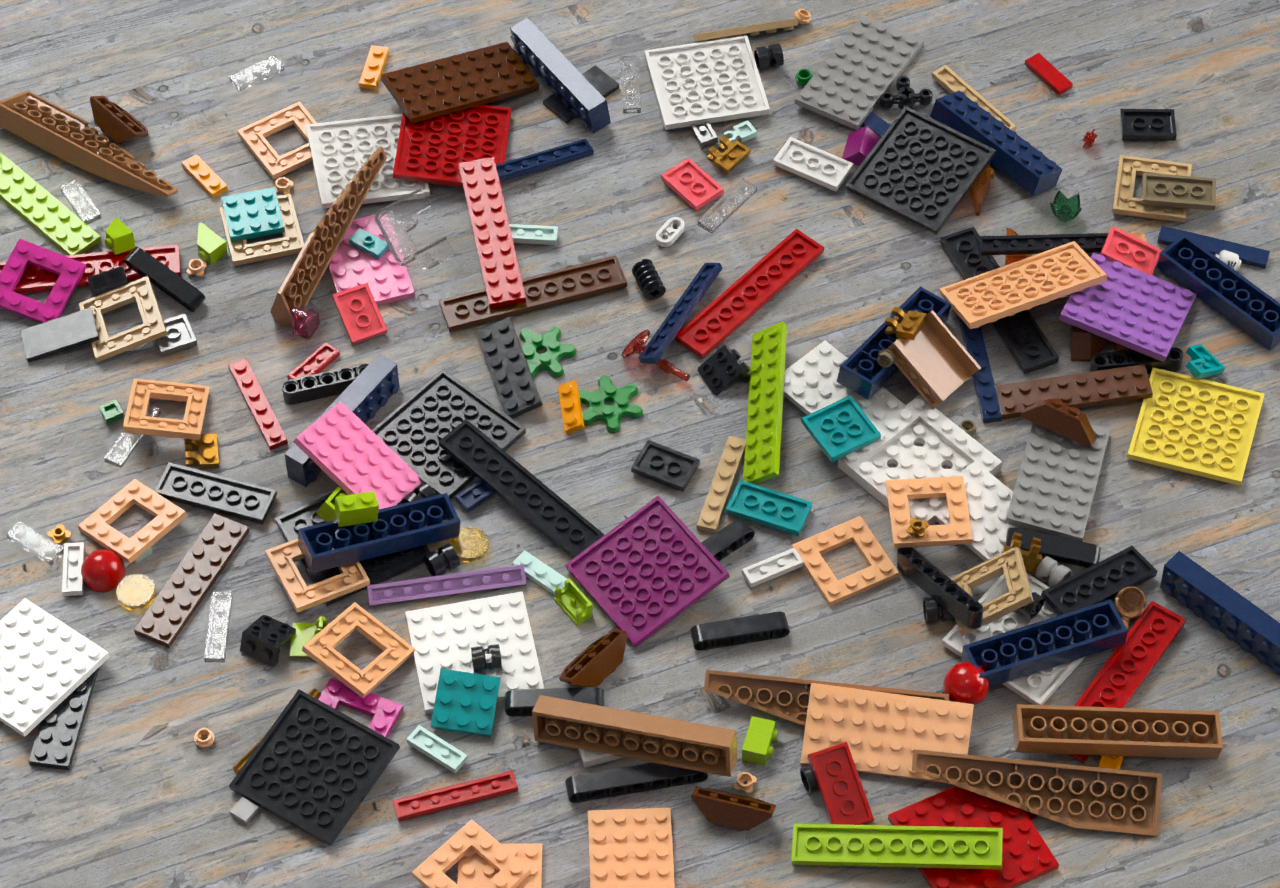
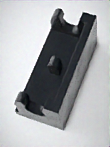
[87,266,130,296]

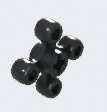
[880,76,933,110]

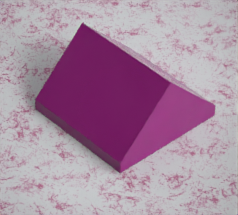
[842,126,881,166]

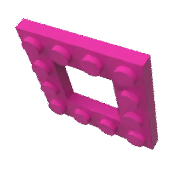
[0,238,87,324]
[318,678,403,737]

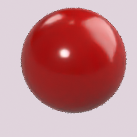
[81,549,125,593]
[943,662,989,706]

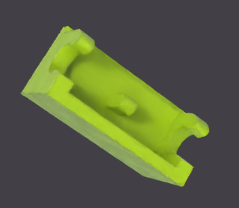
[554,578,593,626]

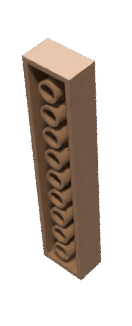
[532,695,738,777]
[1012,704,1223,759]

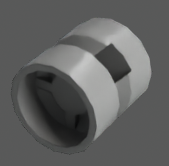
[1035,556,1072,587]

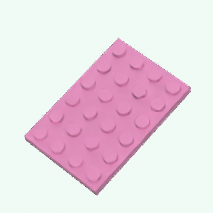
[328,212,415,306]
[293,401,422,509]

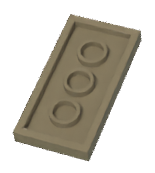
[1141,173,1216,211]

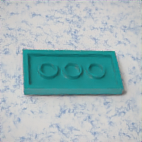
[726,480,813,536]

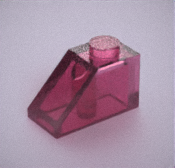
[290,306,320,340]

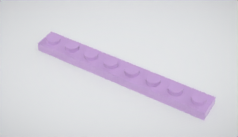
[367,564,527,605]

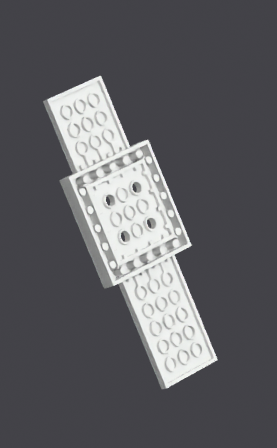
[783,340,1033,561]

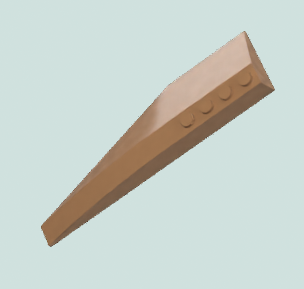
[0,90,178,197]
[270,146,387,327]
[704,670,949,726]
[912,749,1162,836]

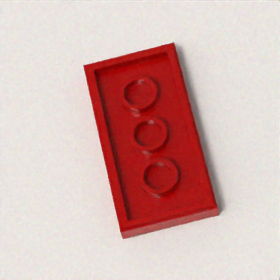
[807,742,874,825]

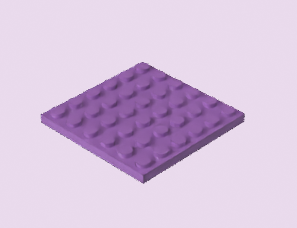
[1059,252,1197,362]

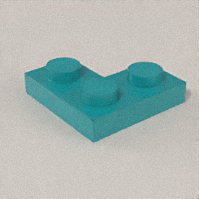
[1186,344,1225,379]

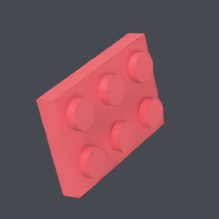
[661,158,724,211]
[1100,226,1162,275]
[332,283,387,345]

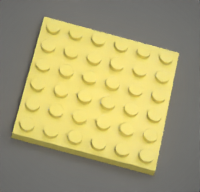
[1127,367,1265,486]

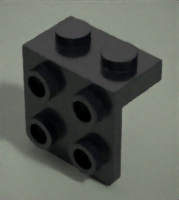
[698,345,751,395]
[240,615,296,667]

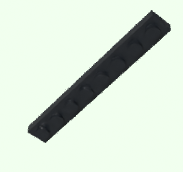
[976,233,1108,255]

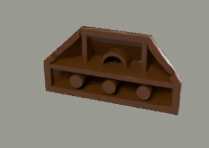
[90,96,148,144]
[1071,325,1109,362]
[1020,398,1097,448]
[559,628,628,687]
[691,786,776,831]

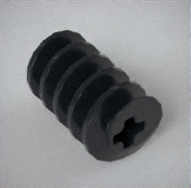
[632,259,666,300]

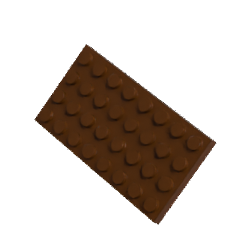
[381,42,539,123]

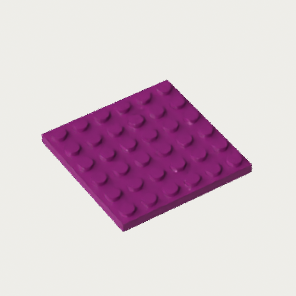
[565,495,730,648]

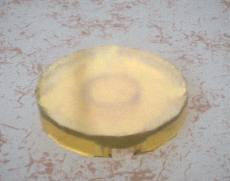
[450,527,489,562]
[116,574,156,610]

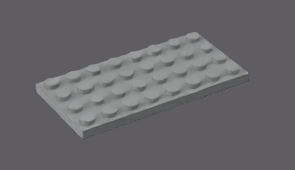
[795,15,924,130]
[1005,422,1110,542]

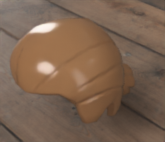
[1115,586,1147,630]

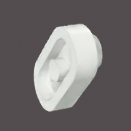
[656,217,684,247]

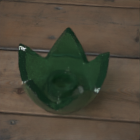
[1050,190,1082,222]

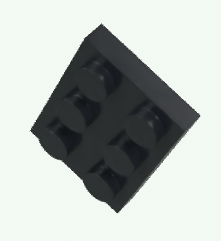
[1120,109,1177,141]
[631,440,700,492]

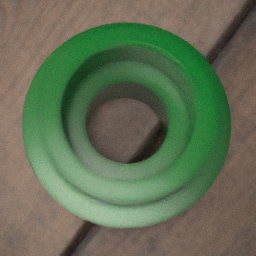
[795,69,813,85]

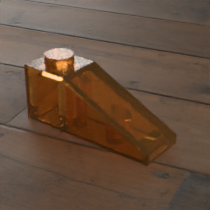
[970,165,994,216]

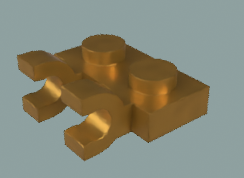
[707,136,751,175]
[885,307,927,340]
[184,433,219,469]
[1001,532,1042,574]

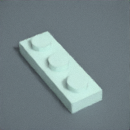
[509,224,558,245]
[512,551,567,596]
[407,725,468,773]

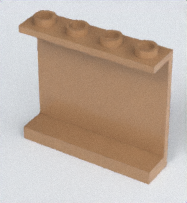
[885,310,981,409]

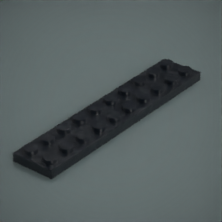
[940,226,1059,374]
[439,419,604,558]

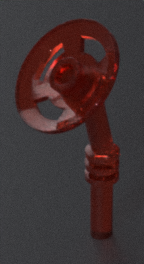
[621,329,690,381]

